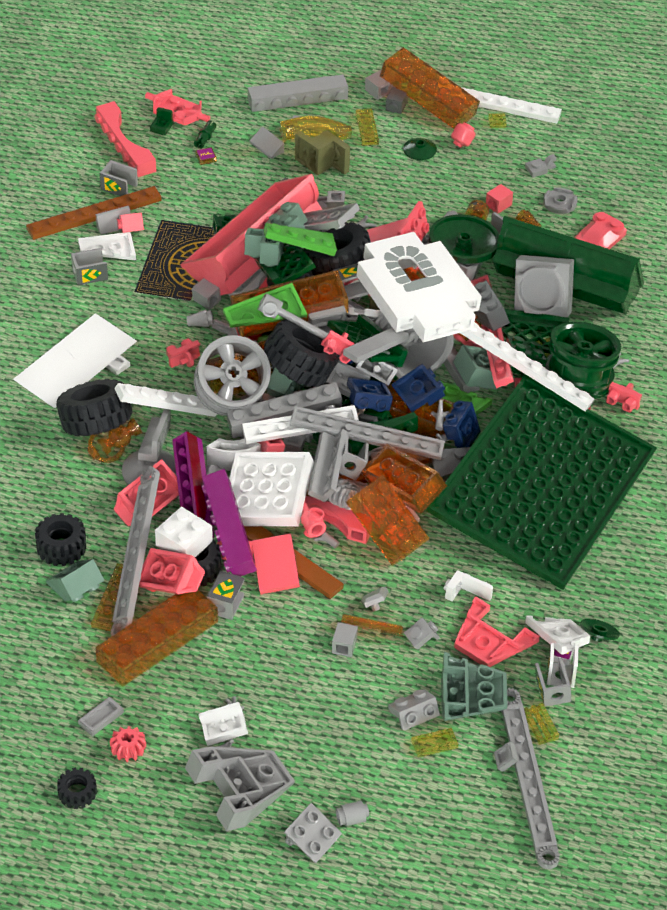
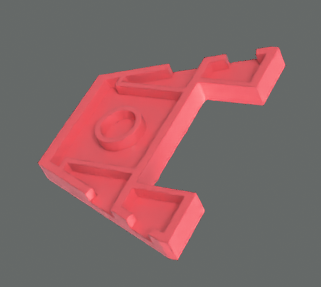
[454,597,540,667]

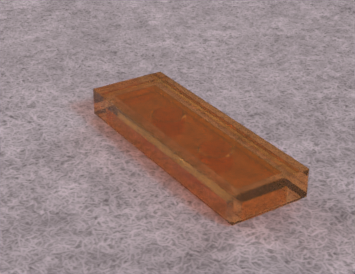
[341,614,404,637]

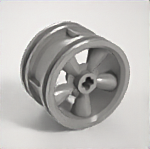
[375,313,454,377]
[194,335,271,416]

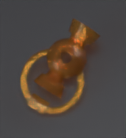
[87,418,143,463]

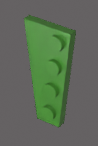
[263,223,337,256]
[223,283,308,328]

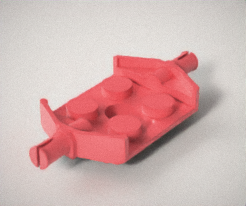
[145,89,210,126]

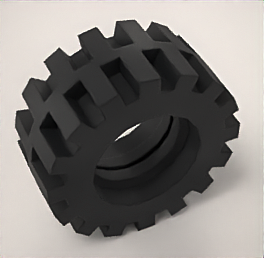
[57,767,97,809]

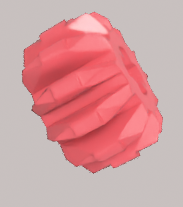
[110,725,146,762]

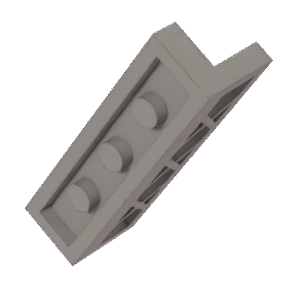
[138,409,171,462]
[308,429,347,502]

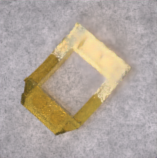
[280,116,352,143]

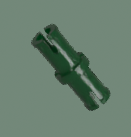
[194,120,217,149]

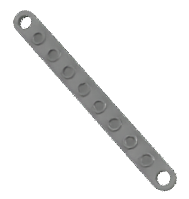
[110,466,160,641]
[501,688,560,869]

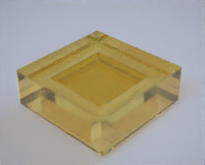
[488,113,507,128]

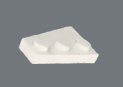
[78,232,136,260]

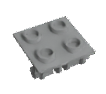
[284,803,342,863]

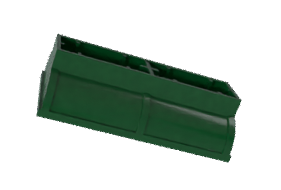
[493,216,644,315]

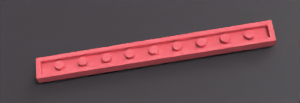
[471,275,514,388]

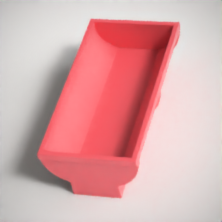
[180,174,322,295]

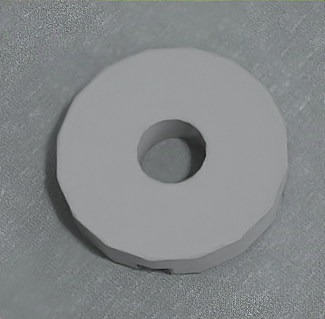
[543,187,578,214]

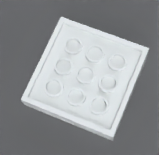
[229,452,314,527]

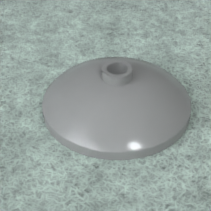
[122,450,177,485]

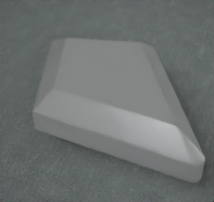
[361,587,388,611]

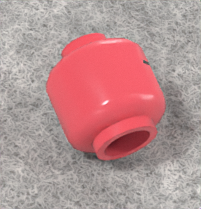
[451,122,476,148]

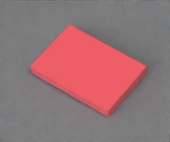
[252,533,300,595]

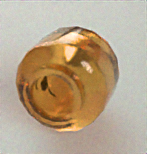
[465,200,489,220]

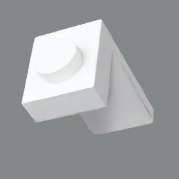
[444,570,493,601]

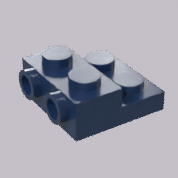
[391,363,445,412]
[347,377,393,412]
[443,401,481,448]

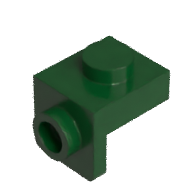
[150,107,173,135]

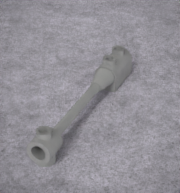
[257,293,398,385]

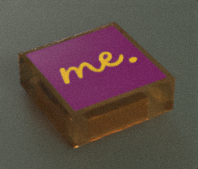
[196,147,217,165]

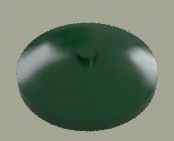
[429,214,499,264]

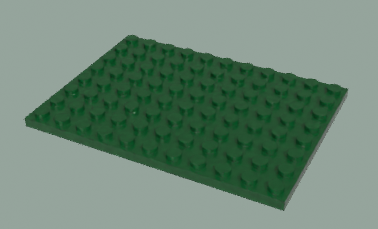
[426,374,657,590]

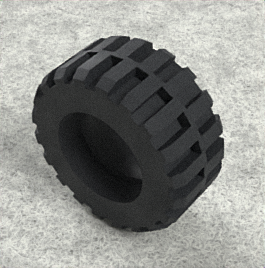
[302,222,371,283]
[264,319,339,387]
[56,379,133,436]

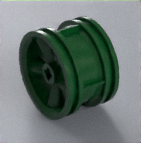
[544,322,621,399]

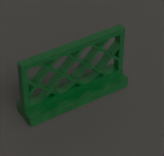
[254,243,316,289]
[501,308,570,354]
[327,314,408,367]

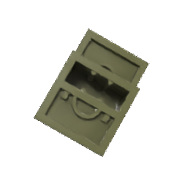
[295,130,350,175]

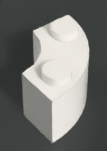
[206,438,261,471]

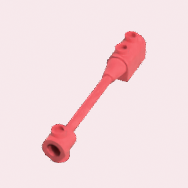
[257,438,326,538]

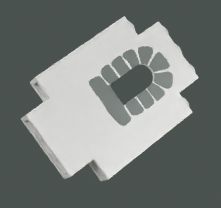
[357,232,481,343]

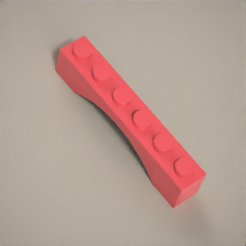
[95,101,156,177]
[302,496,374,544]

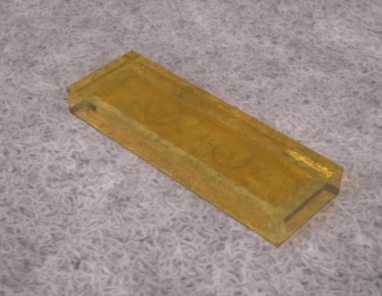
[355,109,379,146]

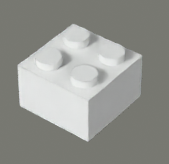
[155,507,213,557]

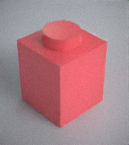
[486,184,513,214]
[117,212,144,233]

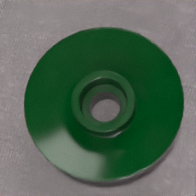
[403,138,437,160]
[580,619,620,642]

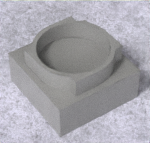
[514,255,574,317]

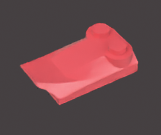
[574,212,627,249]
[114,459,179,527]
[139,548,205,594]

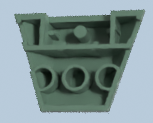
[441,652,508,721]

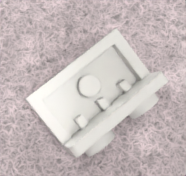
[199,702,248,746]

